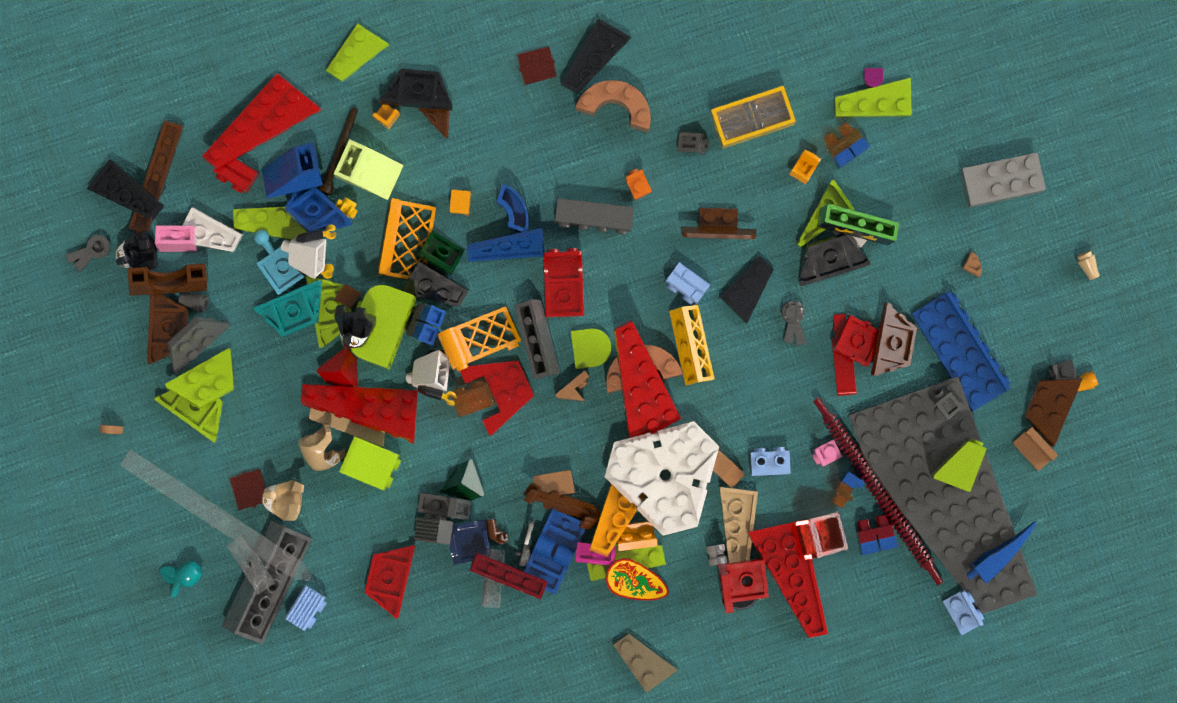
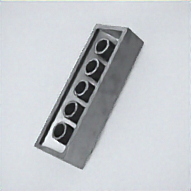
[222,521,312,644]

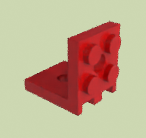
[717,558,769,614]

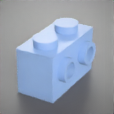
[750,447,791,476]

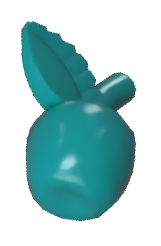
[160,561,202,598]

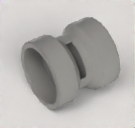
[706,544,728,566]

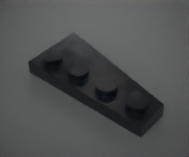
[87,159,165,220]

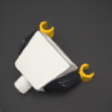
[281,224,336,279]
[406,350,457,406]

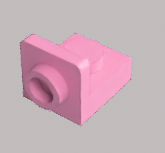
[812,440,843,467]

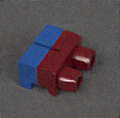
[856,515,898,555]

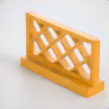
[377,198,436,280]

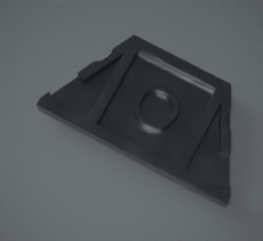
[379,69,453,111]
[799,233,871,286]

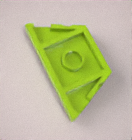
[306,277,352,348]
[165,348,234,409]
[154,390,223,443]

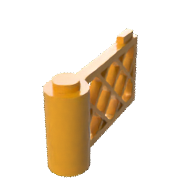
[437,306,521,372]

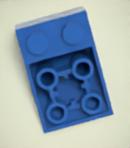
[262,142,323,199]

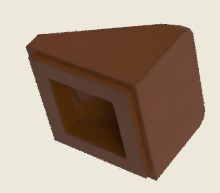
[334,284,362,310]

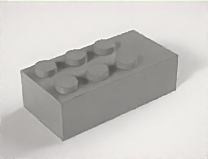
[959,153,1046,209]

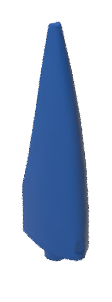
[966,521,1037,584]

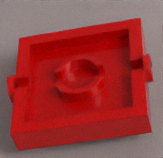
[833,315,879,367]

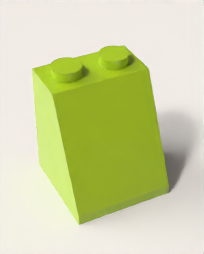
[339,436,402,491]
[930,439,987,492]

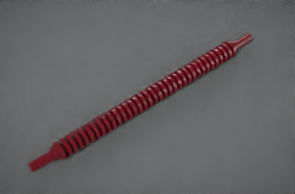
[813,397,943,585]

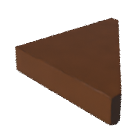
[418,108,450,139]

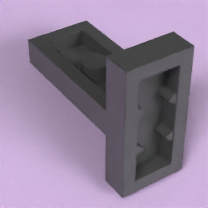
[417,493,471,520]

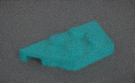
[253,280,322,337]

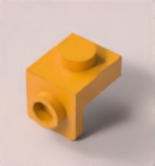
[789,150,821,184]

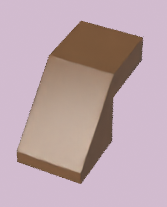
[713,450,745,488]

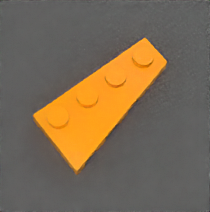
[589,484,646,557]

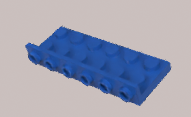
[911,291,1010,412]

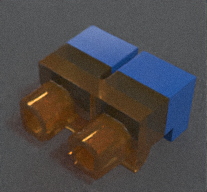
[823,122,870,169]
[831,471,865,508]

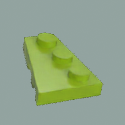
[326,23,390,82]

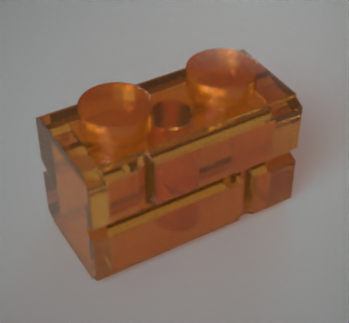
[451,380,495,418]

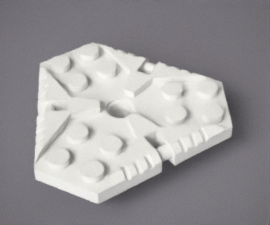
[605,421,719,535]

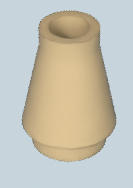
[1077,250,1100,280]

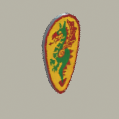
[605,558,669,601]

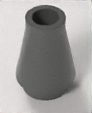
[178,293,209,313]

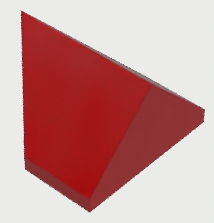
[316,347,358,387]

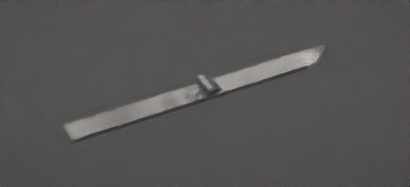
[120,449,311,581]

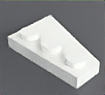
[182,207,243,252]

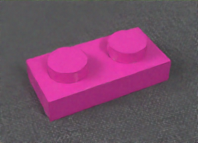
[575,542,616,566]

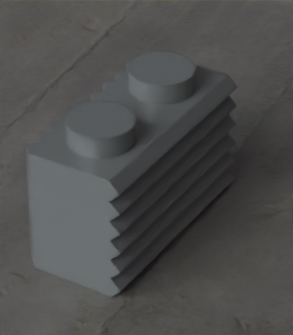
[414,514,453,545]

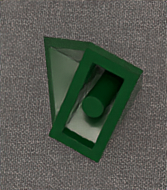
[440,459,485,501]

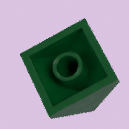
[417,230,465,275]

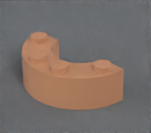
[576,80,651,133]
[606,345,682,394]

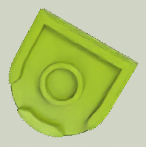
[571,329,611,369]

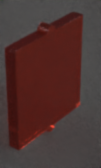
[517,47,557,85]
[229,469,266,510]

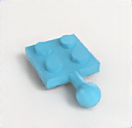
[254,230,305,295]

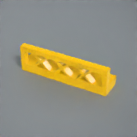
[669,305,714,386]

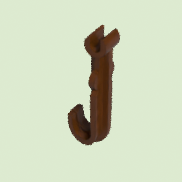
[523,483,600,530]

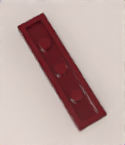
[469,552,548,600]

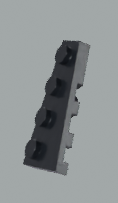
[561,19,631,94]

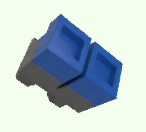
[405,303,446,346]

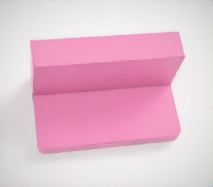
[155,226,197,252]

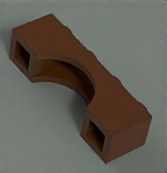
[127,263,207,296]

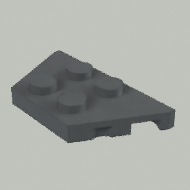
[167,317,230,375]

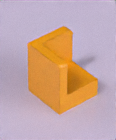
[372,105,400,130]
[450,190,471,216]

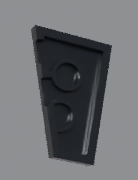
[401,260,469,307]

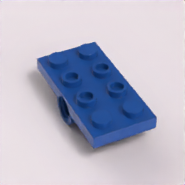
[524,508,585,595]

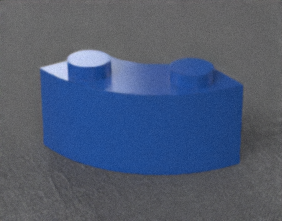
[496,184,529,233]

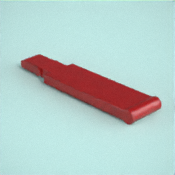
[831,314,857,396]

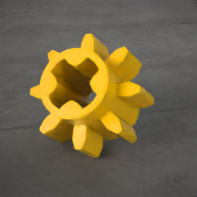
[335,197,358,218]

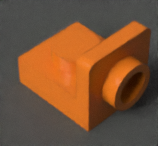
[625,169,652,200]

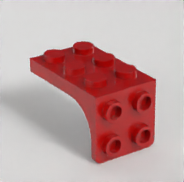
[543,248,584,318]

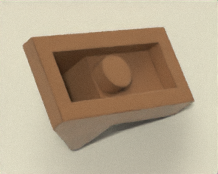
[555,371,590,402]

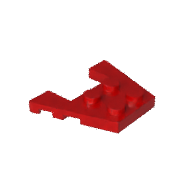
[460,361,534,436]

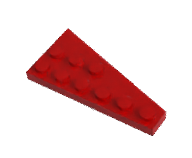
[202,73,321,170]
[614,320,681,438]
[301,384,418,444]
[747,520,828,638]

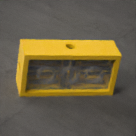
[710,86,796,149]

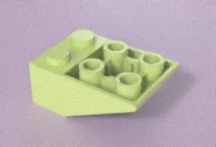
[334,139,403,200]

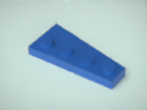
[467,228,544,262]

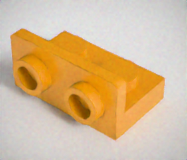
[617,521,657,551]

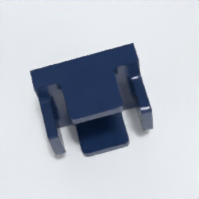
[450,520,492,565]

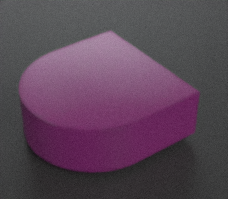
[864,68,884,88]

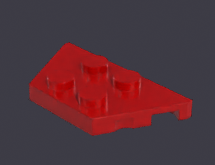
[364,545,416,619]

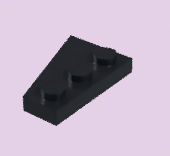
[719,257,774,324]

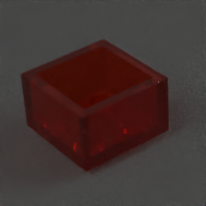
[795,512,848,560]

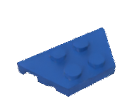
[285,187,351,232]

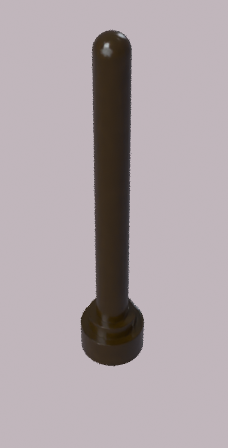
[317,108,358,196]

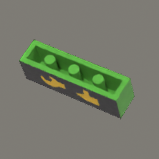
[817,204,899,246]

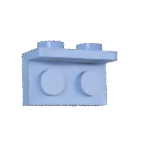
[942,590,984,635]

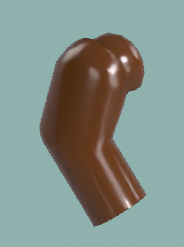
[486,519,508,544]

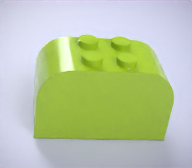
[351,285,417,370]

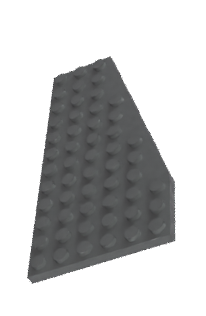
[849,377,1037,614]

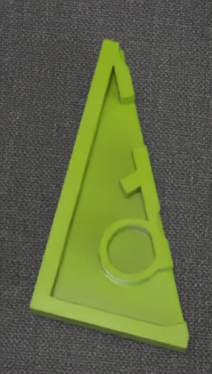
[797,179,855,248]

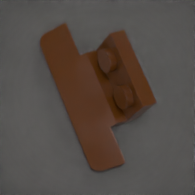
[681,208,757,240]

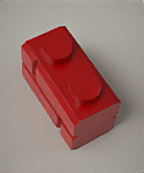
[213,159,259,194]

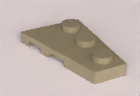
[613,634,678,693]

